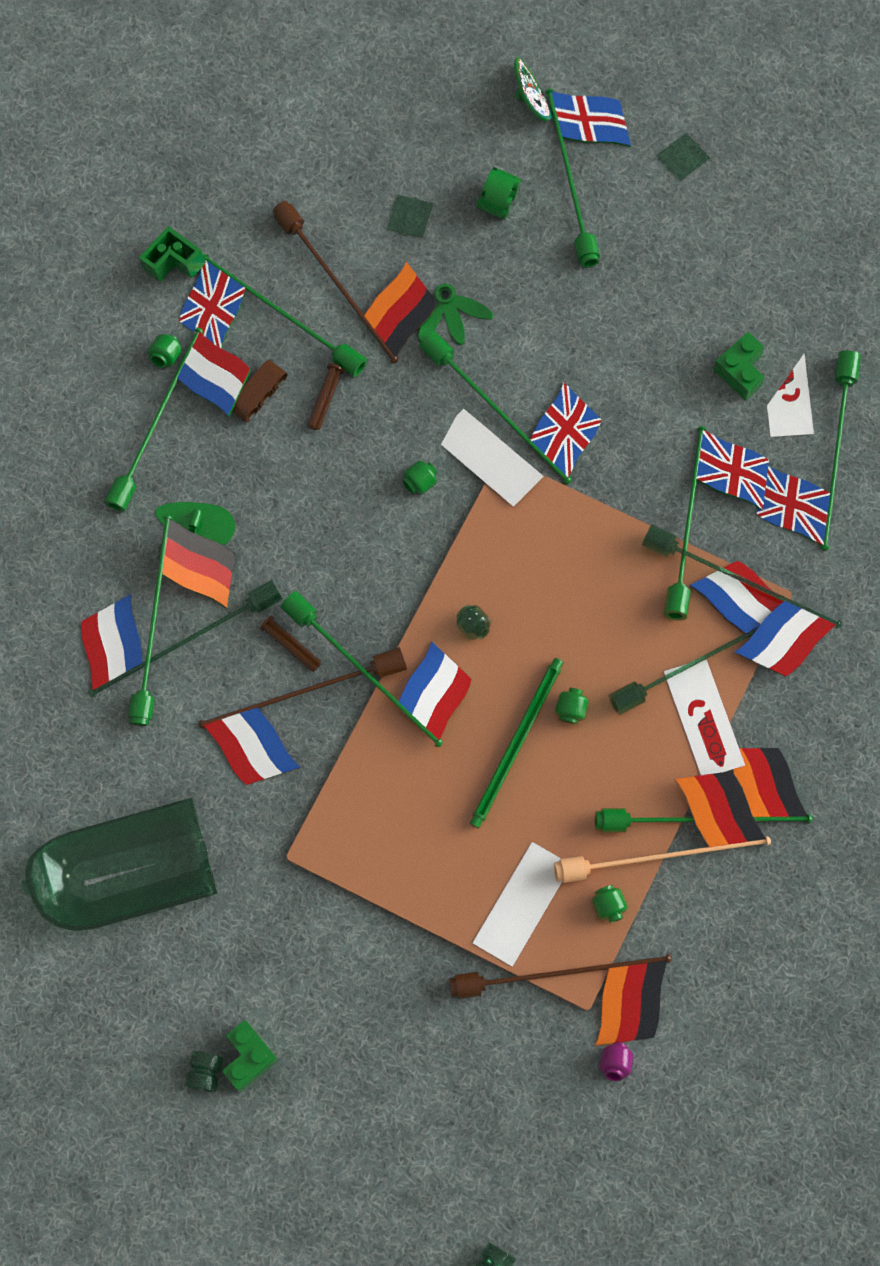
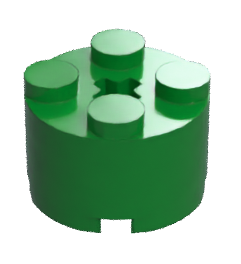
[476,167,522,220]

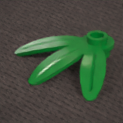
[418,283,494,345]

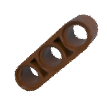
[232,360,288,423]

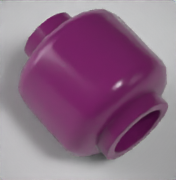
[599,1042,634,1082]

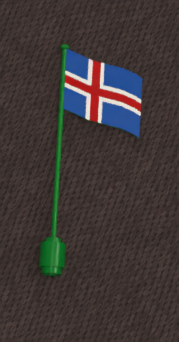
[545,88,631,268]

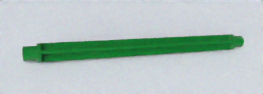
[469,658,564,829]

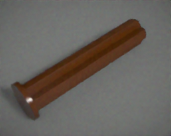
[308,364,345,430]
[260,615,321,672]

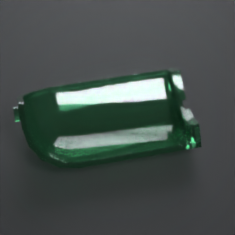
[22,797,218,931]

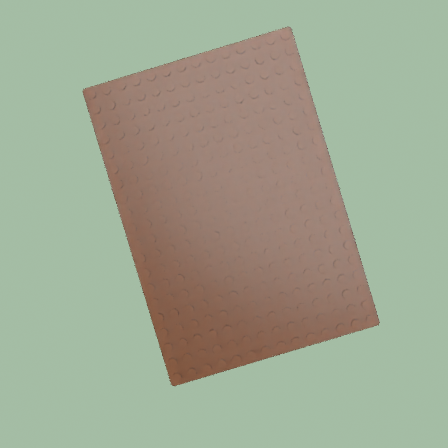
[287,475,792,1011]

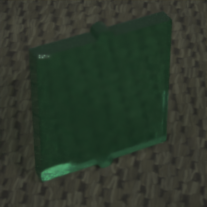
[657,133,710,181]
[388,195,433,238]

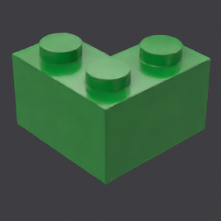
[139,226,206,282]
[713,332,765,401]
[222,1020,278,1093]

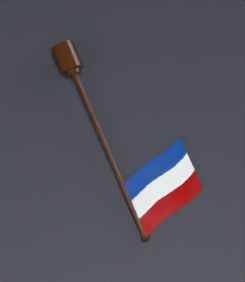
[198,647,407,785]

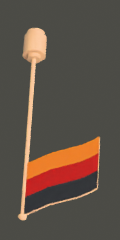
[554,771,771,883]

